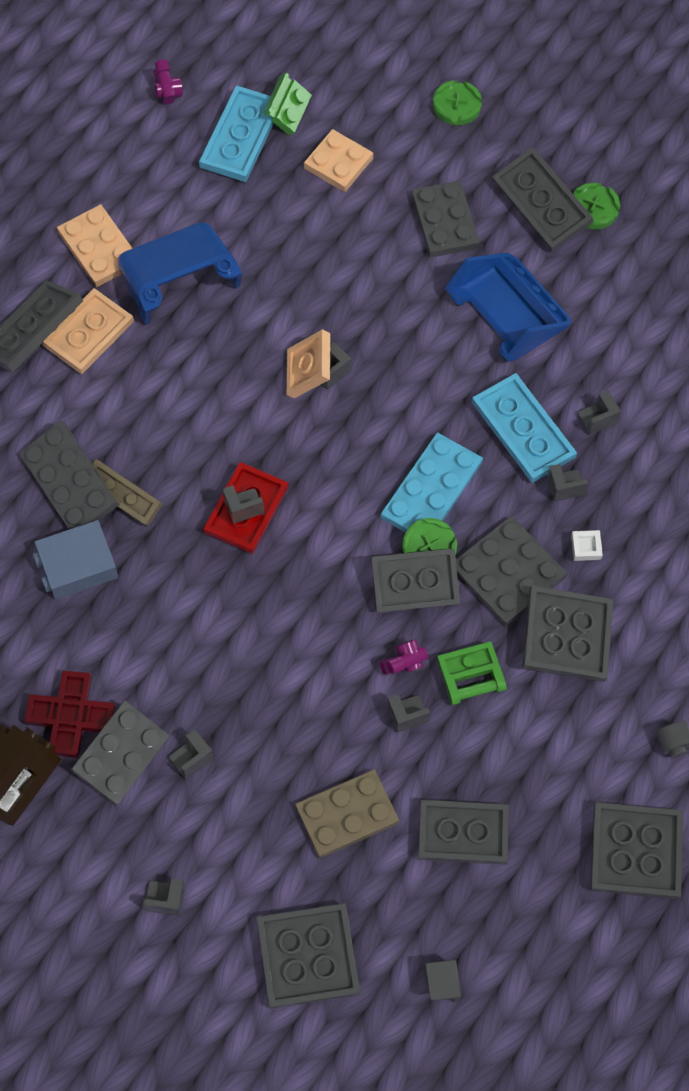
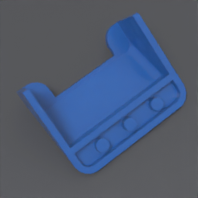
[118,222,242,325]
[445,253,571,362]

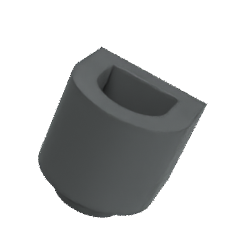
[656,720,689,758]

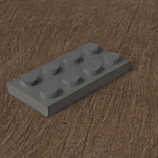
[492,147,594,252]
[0,280,83,372]
[19,420,120,530]

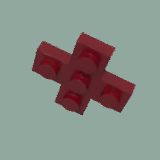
[25,670,116,758]

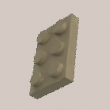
[295,769,399,859]

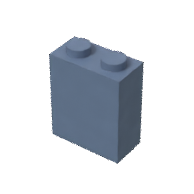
[33,520,118,600]

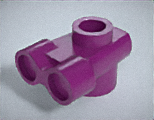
[153,59,183,104]
[379,639,428,676]

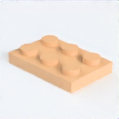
[57,204,133,288]
[42,288,134,375]

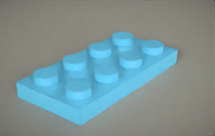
[199,85,274,182]
[472,373,577,483]
[381,432,483,532]

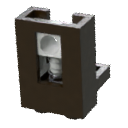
[0,723,62,827]

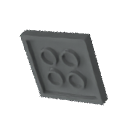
[456,516,568,627]
[522,586,613,682]
[590,802,683,900]
[257,903,360,1009]

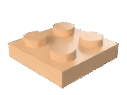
[304,129,373,192]
[286,329,331,399]

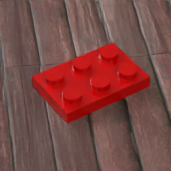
[203,462,289,554]

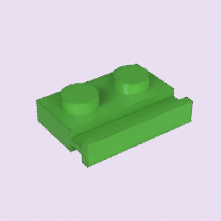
[263,73,312,135]

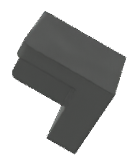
[322,341,351,390]
[578,390,621,435]
[547,464,588,502]
[223,486,264,524]
[387,694,430,733]
[169,729,213,780]
[142,878,185,916]
[424,960,461,1003]

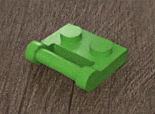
[437,641,507,705]

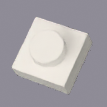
[571,530,603,561]

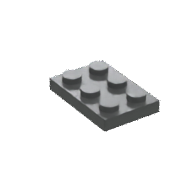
[411,180,480,258]
[371,549,460,612]
[70,701,170,806]
[418,800,509,865]

